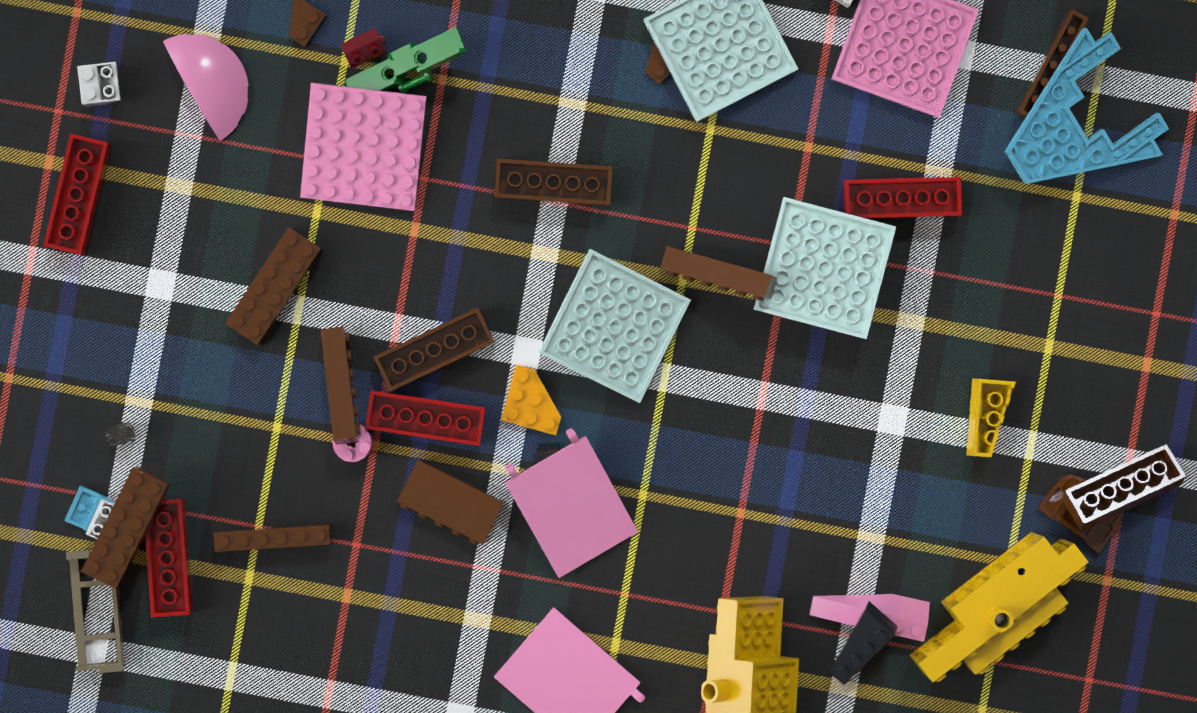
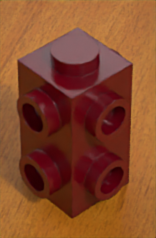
[340,28,387,68]

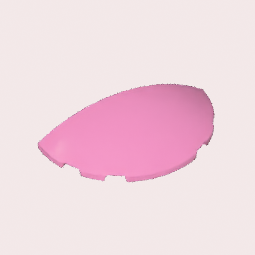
[163,34,249,141]

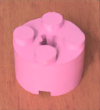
[333,423,373,462]

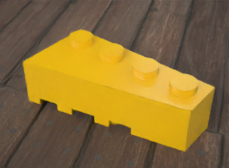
[966,379,1016,457]

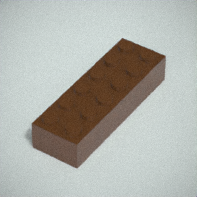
[494,159,613,206]
[225,227,323,345]
[374,308,495,392]
[1062,444,1186,531]
[81,466,171,589]

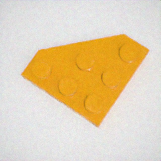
[501,365,561,435]

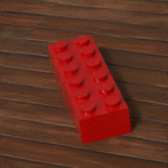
[43,133,112,256]
[843,177,962,219]
[365,390,486,446]
[145,498,193,617]

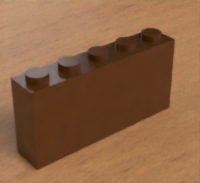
[397,460,504,545]

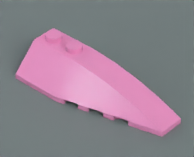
[809,594,930,642]

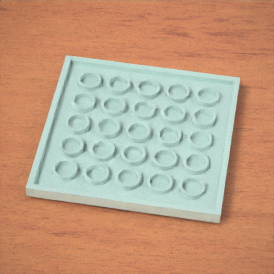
[643,0,798,122]
[754,197,896,339]
[538,249,691,403]

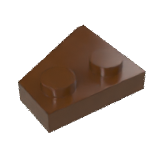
[289,0,326,47]
[645,41,670,85]

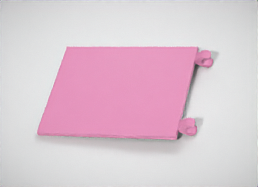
[505,428,638,578]
[494,607,645,713]

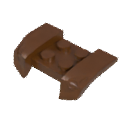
[1037,474,1124,554]

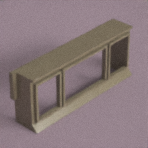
[66,550,125,673]

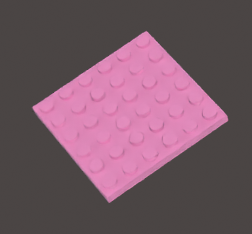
[831,0,979,118]
[300,83,427,211]

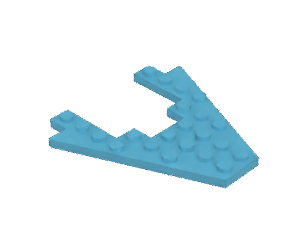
[1005,28,1169,184]

